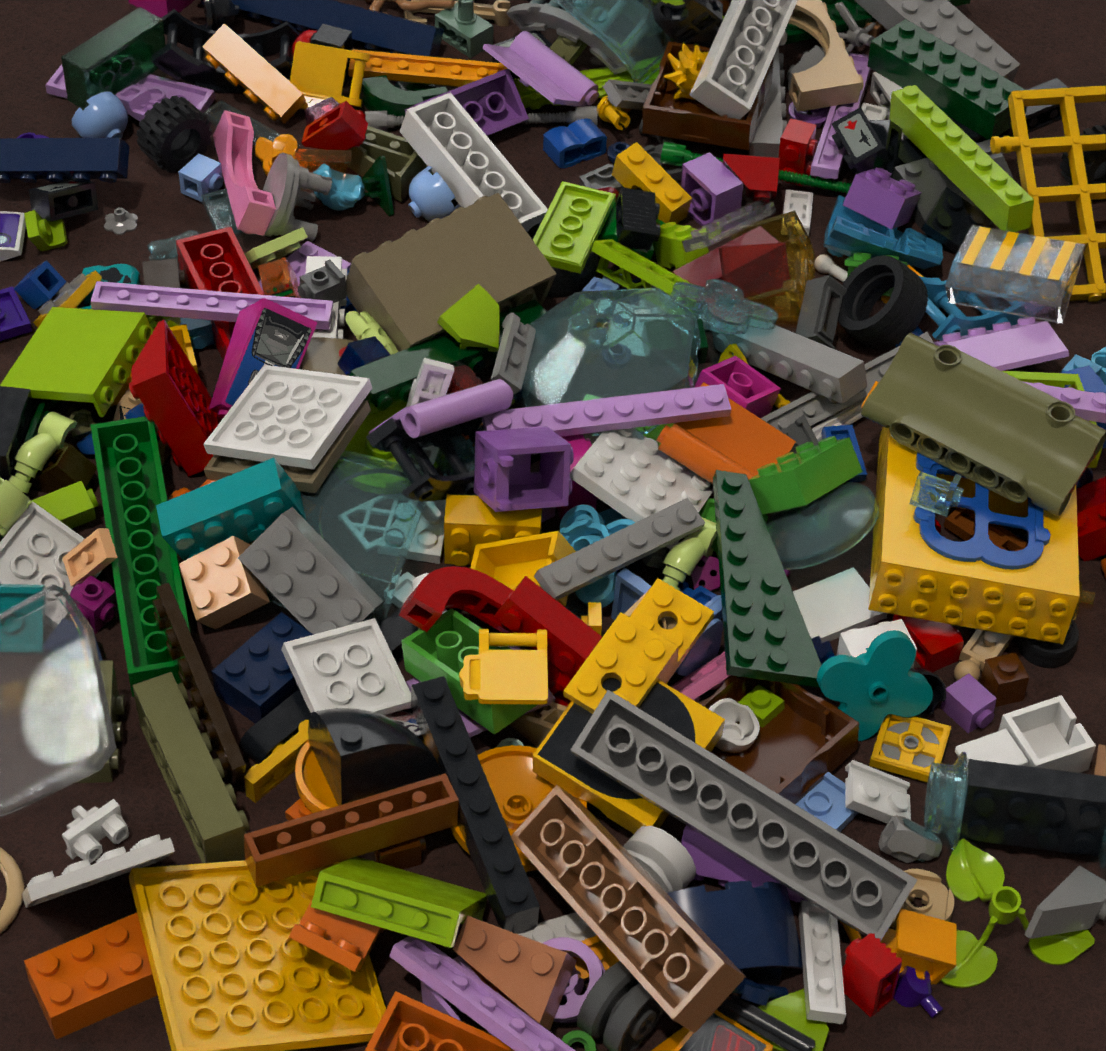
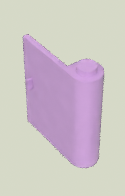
[482,31,599,107]
[369,379,513,438]

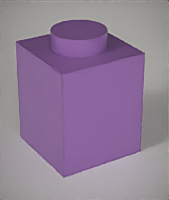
[941,673,997,733]

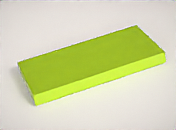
[533,181,616,274]

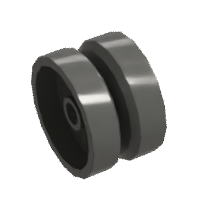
[577,961,664,1051]

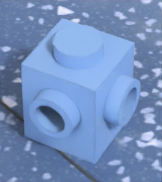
[179,153,223,203]

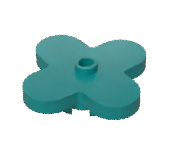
[817,630,933,741]

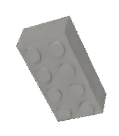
[238,507,383,634]

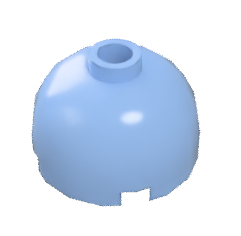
[72,91,128,138]
[408,166,460,222]

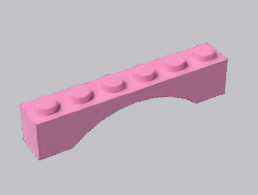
[213,110,276,236]

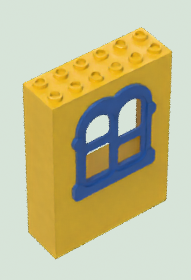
[868,427,1080,644]

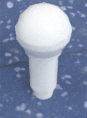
[814,254,848,282]

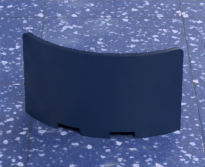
[667,881,803,971]

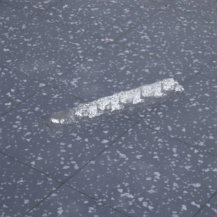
[682,199,776,253]

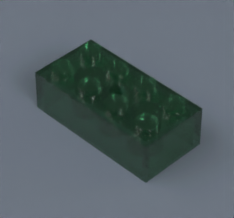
[61,7,166,110]

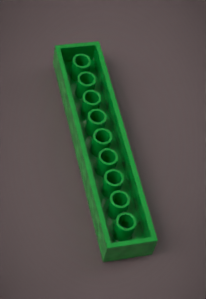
[91,416,190,697]

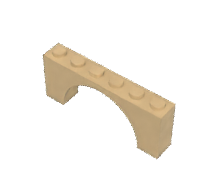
[788,0,864,112]

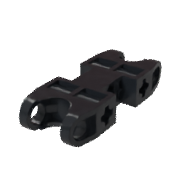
[652,0,723,48]

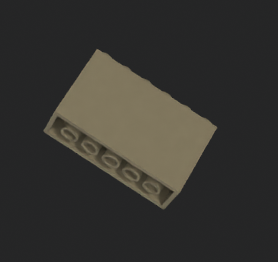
[346,192,556,352]

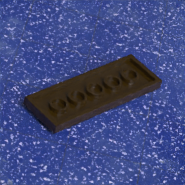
[152,582,246,788]

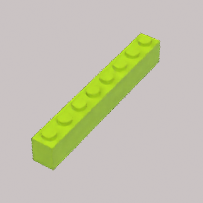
[889,85,1034,235]

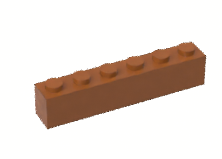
[244,773,459,887]

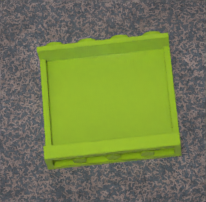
[0,307,153,417]
[311,856,488,948]

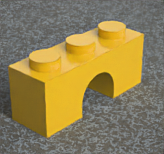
[612,142,692,224]

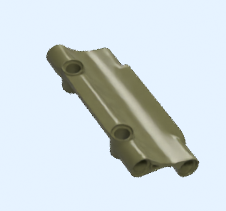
[861,333,1106,517]

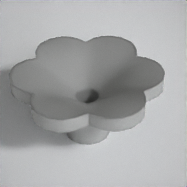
[104,208,138,235]

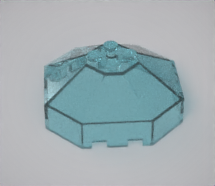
[521,288,701,436]

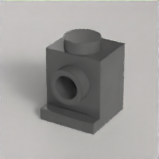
[298,259,346,303]

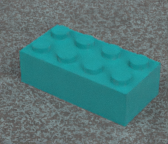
[156,458,307,561]

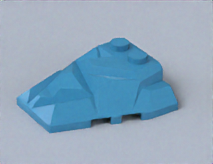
[824,195,943,269]

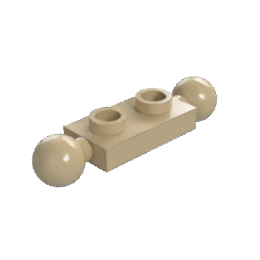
[954,629,1015,681]

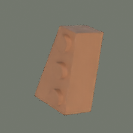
[453,916,577,1031]

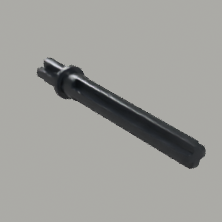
[716,993,816,1051]

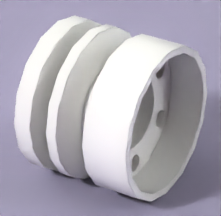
[624,826,696,893]

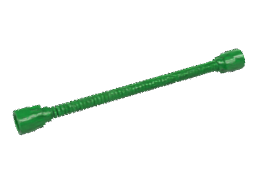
[660,141,851,194]

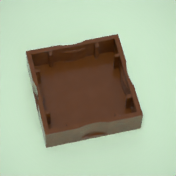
[643,41,773,150]
[699,675,859,804]

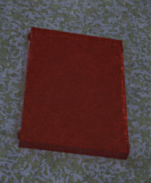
[719,242,792,300]

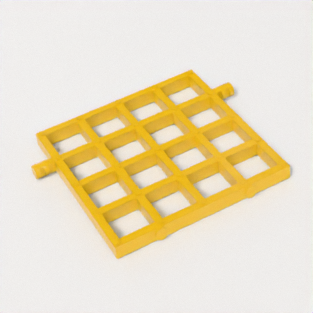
[990,85,1106,302]

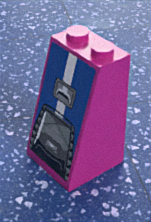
[209,298,317,419]

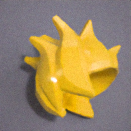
[663,43,708,100]

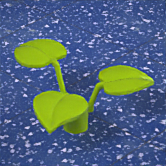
[940,839,1095,988]

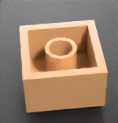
[179,536,270,629]

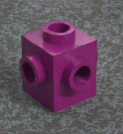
[69,575,117,634]

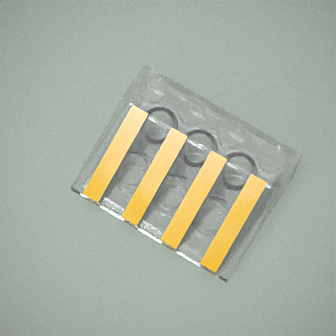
[945,225,1085,324]

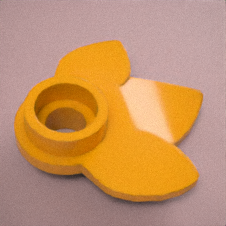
[255,134,308,176]

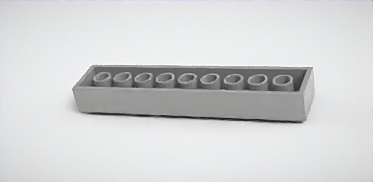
[571,690,917,942]

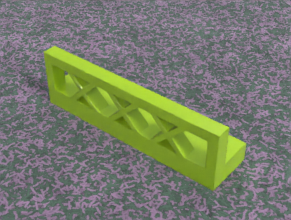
[591,239,699,319]

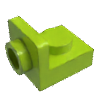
[24,210,67,251]

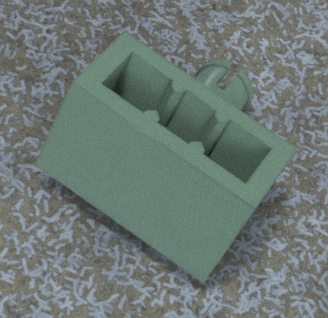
[435,0,493,58]

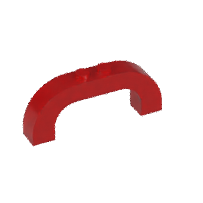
[398,566,572,707]

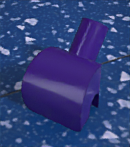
[894,966,943,1018]

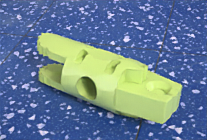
[345,311,399,361]

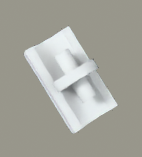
[62,799,129,863]

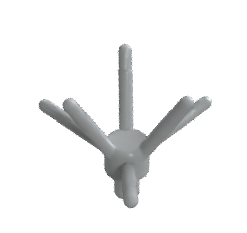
[835,2,876,54]

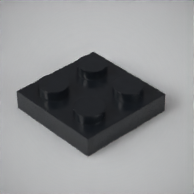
[921,187,991,259]

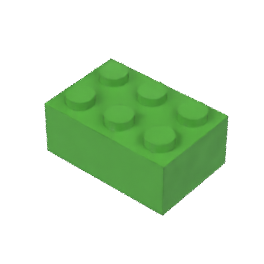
[749,436,863,515]

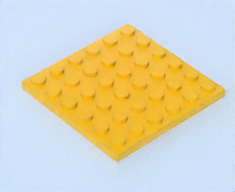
[129,860,386,1051]

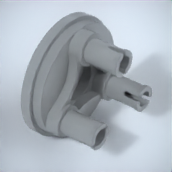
[263,153,332,242]

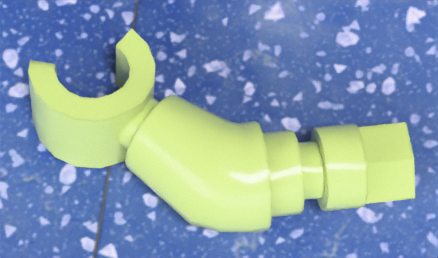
[8,412,78,494]
[662,517,717,591]

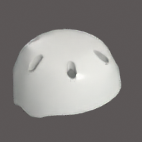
[709,698,760,753]

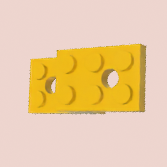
[563,578,714,714]

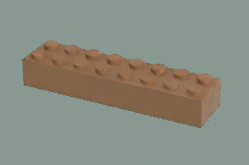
[511,785,746,1033]

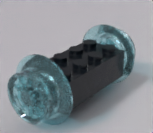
[924,752,1106,869]

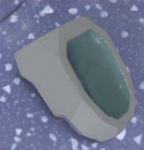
[878,815,942,863]

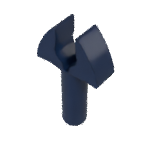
[732,977,789,1006]

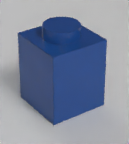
[14,260,67,310]

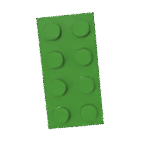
[401,608,538,734]

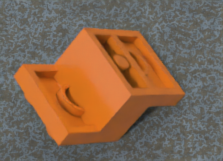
[289,898,384,972]

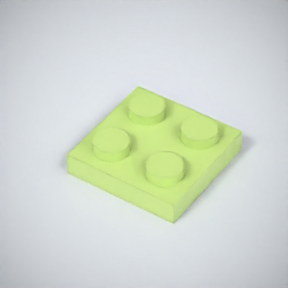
[245,227,308,270]

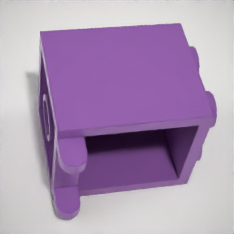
[474,426,574,512]

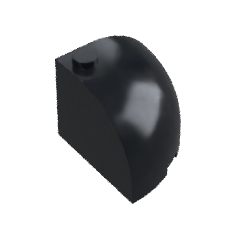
[308,708,441,806]

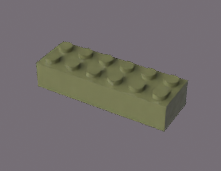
[133,672,250,863]

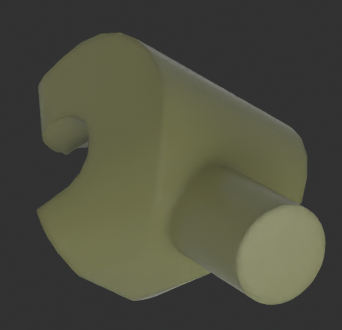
[67,407,97,443]

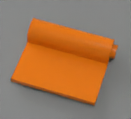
[656,382,796,484]

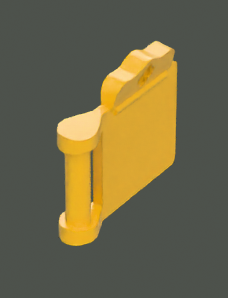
[290,41,370,114]
[459,629,548,705]

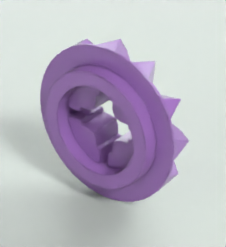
[788,101,830,128]

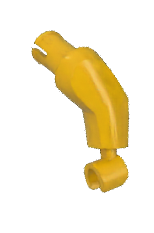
[597,96,631,130]

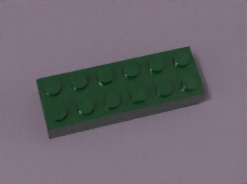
[867,19,1027,141]

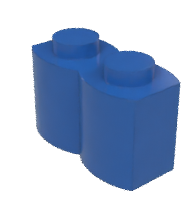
[543,119,607,168]

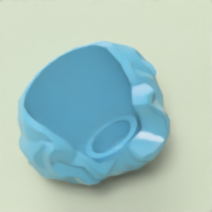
[313,163,365,211]

